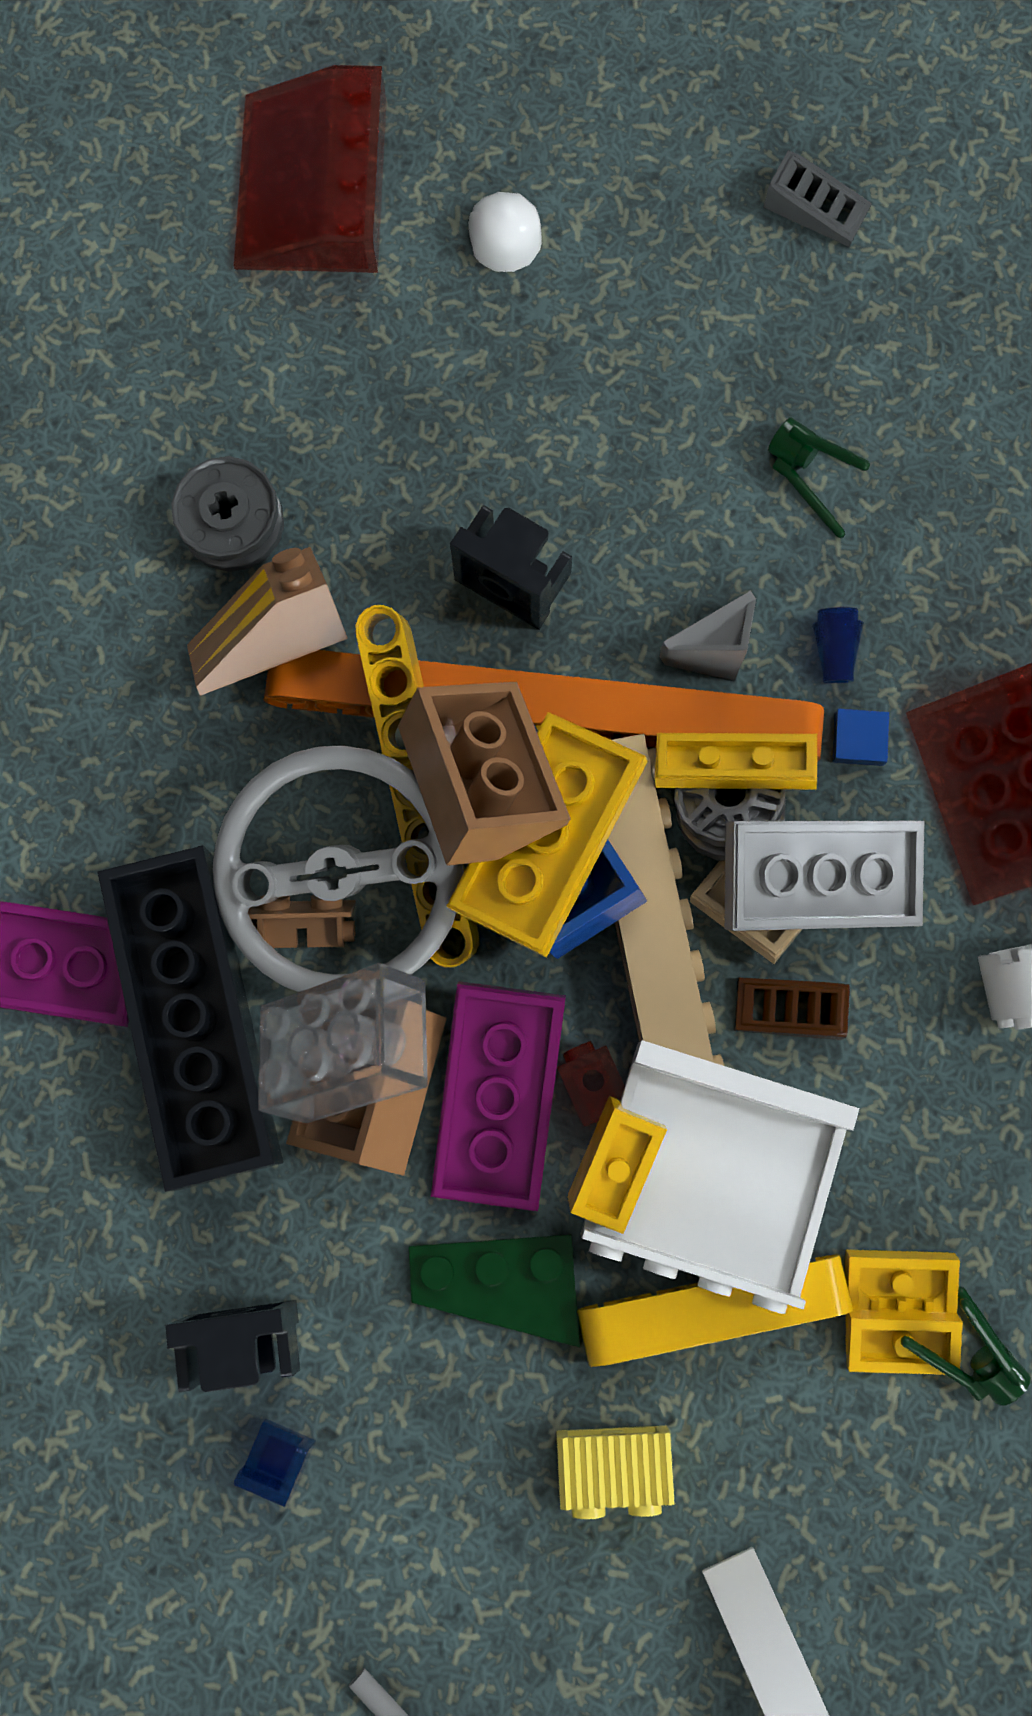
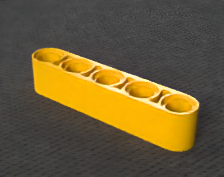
[577,1254,853,1367]

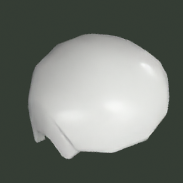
[468,192,542,272]

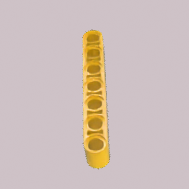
[356,605,479,967]

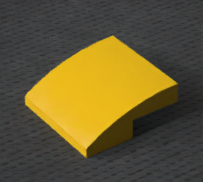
[845,1249,963,1375]

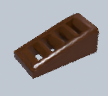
[734,977,850,1040]

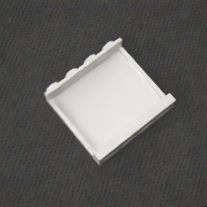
[581,1040,859,1314]

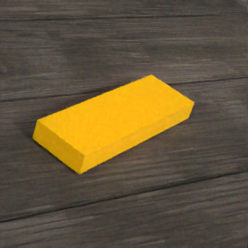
[655,733,817,790]

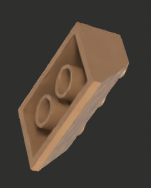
[398,682,571,866]
[286,995,447,1176]

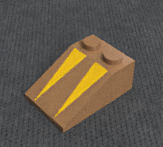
[187,547,348,696]

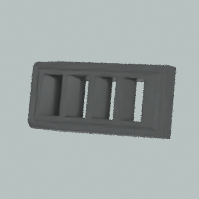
[763,150,872,247]

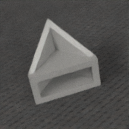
[660,591,756,681]

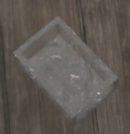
[258,963,428,1123]

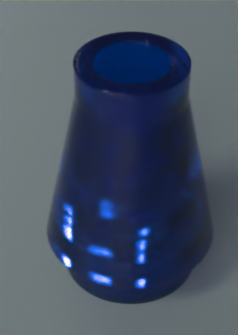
[812,607,864,683]

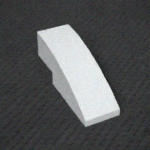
[702,1547,829,1716]

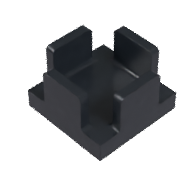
[450,505,572,630]
[165,1300,300,1392]

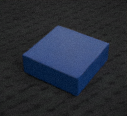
[833,709,889,766]

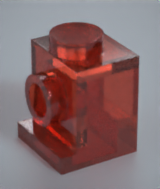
[556,1041,625,1128]

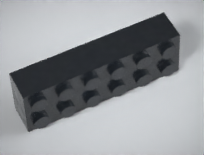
[97,845,284,1192]

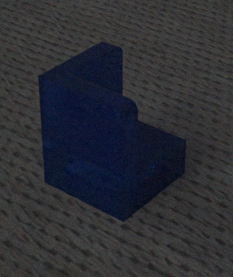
[233,1419,316,1507]

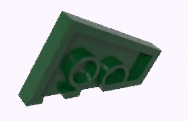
[409,1234,580,1348]

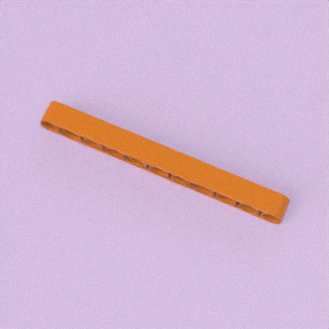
[264,650,824,762]

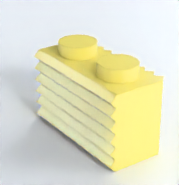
[556,1425,674,1519]

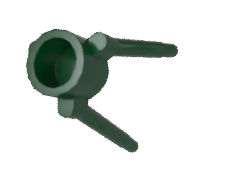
[768,417,870,538]
[901,1287,1031,1406]

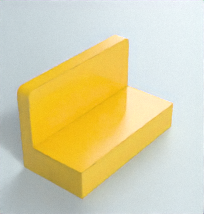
[568,1096,667,1234]

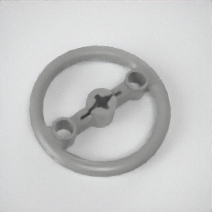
[213,746,463,999]

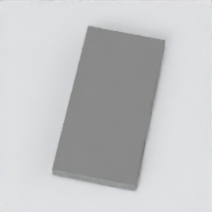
[724,820,925,931]

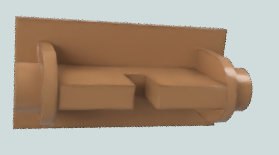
[248,895,356,948]

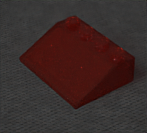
[234,65,387,273]
[906,663,1032,905]

